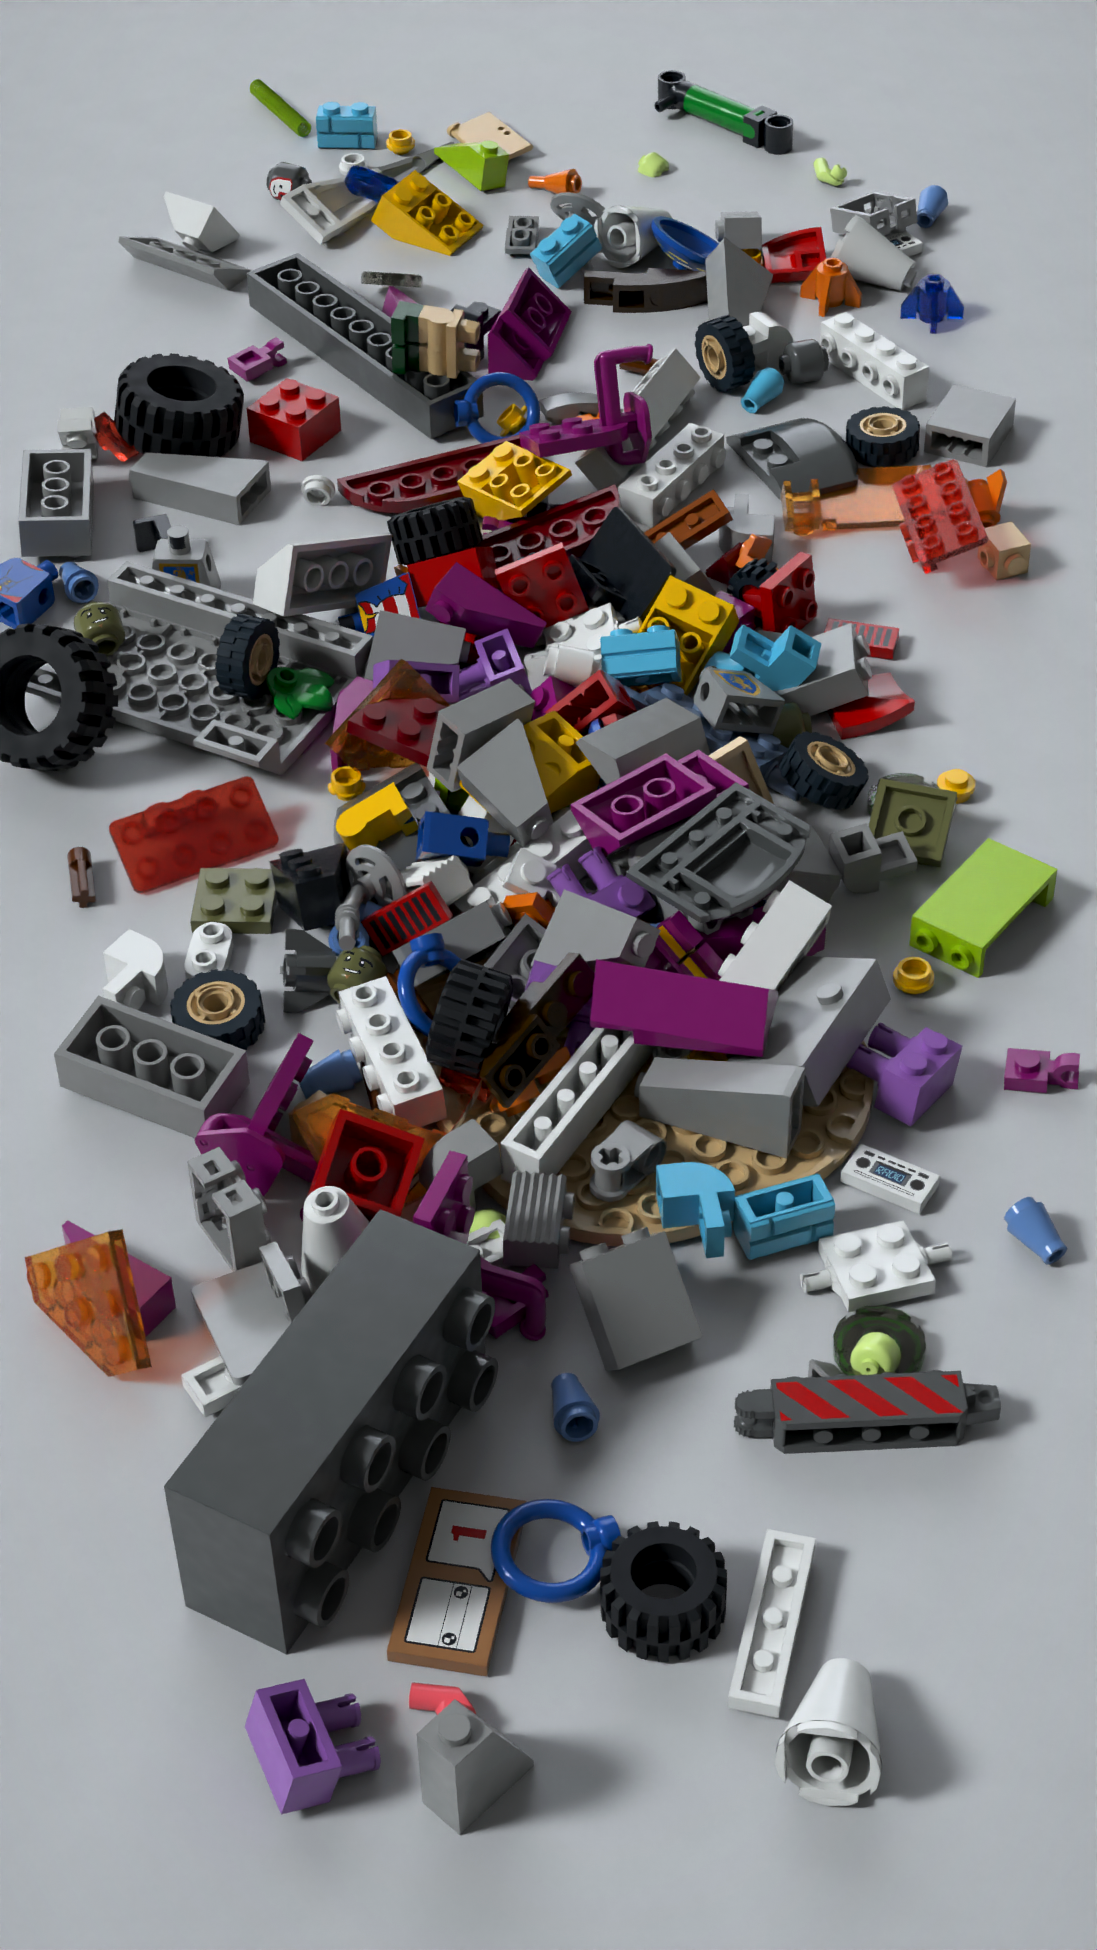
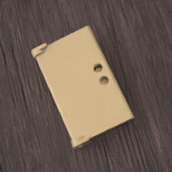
[447,112,533,161]

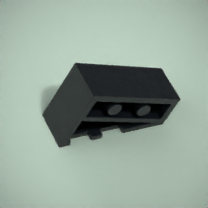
[269,843,351,931]

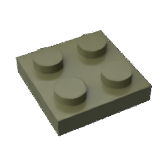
[869,778,957,868]
[190,868,277,934]

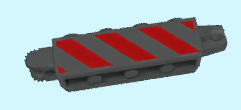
[734,1370,1001,1454]

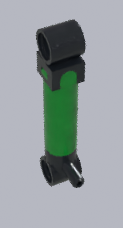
[654,70,793,155]

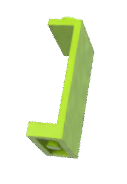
[909,838,1058,978]

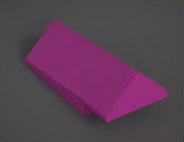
[488,267,572,381]
[570,749,749,857]
[590,959,778,1057]

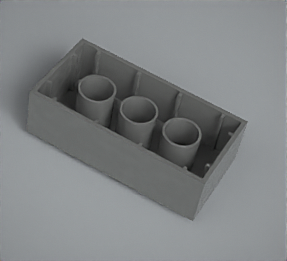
[164,1209,498,1655]

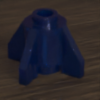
[900,274,964,334]

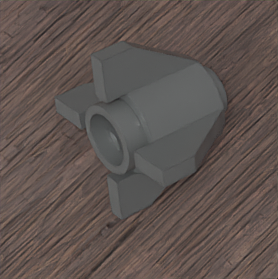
[280,929,336,1012]

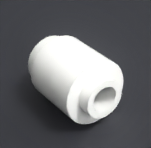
[543,644,600,687]

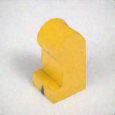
[336,782,418,851]

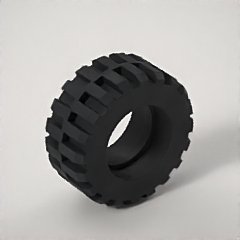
[114,353,244,457]
[0,623,118,771]

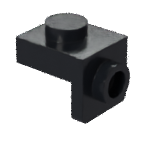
[133,514,171,552]

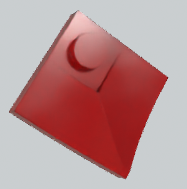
[760,227,826,283]
[827,672,915,740]

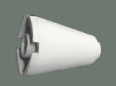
[594,206,673,268]
[831,215,918,291]
[301,1186,370,1295]
[774,1658,882,1806]

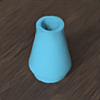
[741,367,784,413]

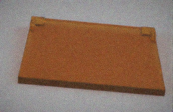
[815,465,947,531]

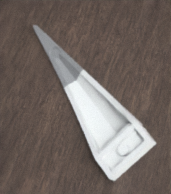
[280,142,454,245]

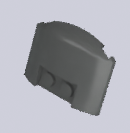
[726,418,858,504]
[334,762,470,881]
[626,782,810,923]

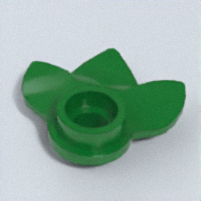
[266,667,334,720]

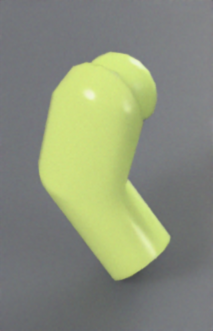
[813,158,847,186]

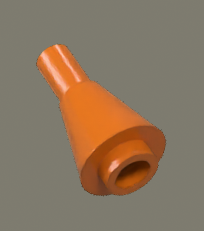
[528,169,582,194]

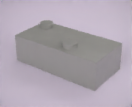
[18,449,94,558]
[728,956,891,1107]
[54,995,250,1138]

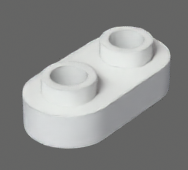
[184,922,234,980]

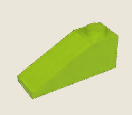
[434,141,509,191]

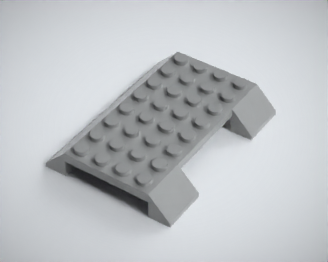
[26,561,373,775]

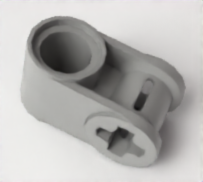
[590,1120,667,1202]

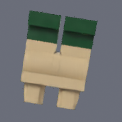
[391,301,480,379]

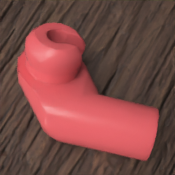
[409,1682,476,1715]

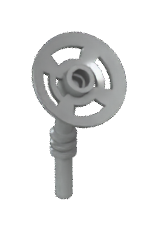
[550,192,605,275]
[335,844,407,951]

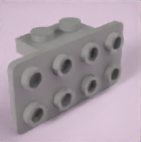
[191,1241,312,1386]

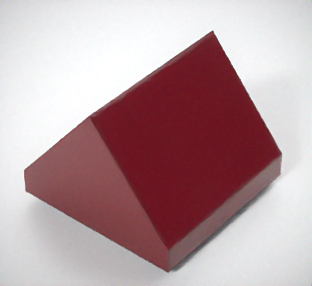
[705,542,744,586]

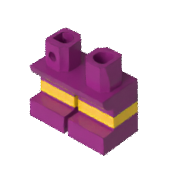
[644,910,723,980]

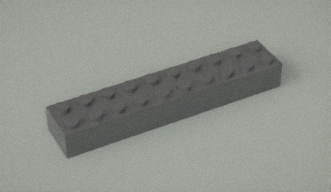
[246,253,484,439]

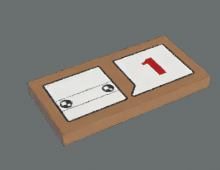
[387,1487,527,1677]

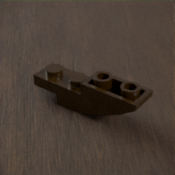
[584,268,708,313]
[479,952,595,1108]

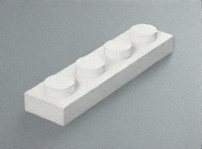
[728,1529,816,1718]

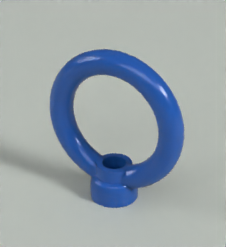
[454,372,540,444]
[397,933,461,1037]
[491,1499,621,1603]

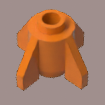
[800,258,862,317]
[945,469,1007,532]

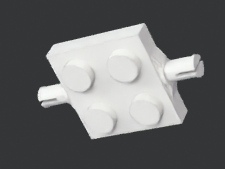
[544,603,642,668]
[800,1220,952,1312]

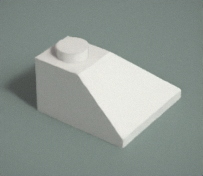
[163,191,240,252]

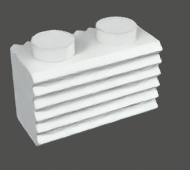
[386,855,473,906]

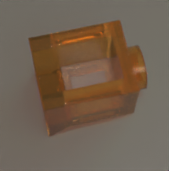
[780,479,822,536]

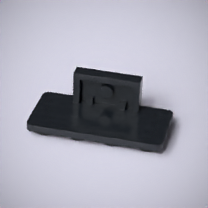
[569,507,676,623]

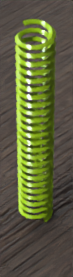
[250,79,312,137]

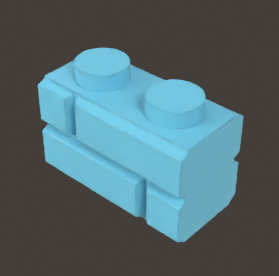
[316,102,378,149]
[530,214,603,288]
[600,625,682,687]
[733,1173,835,1260]

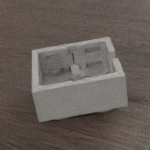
[830,191,918,236]
[187,1147,271,1272]

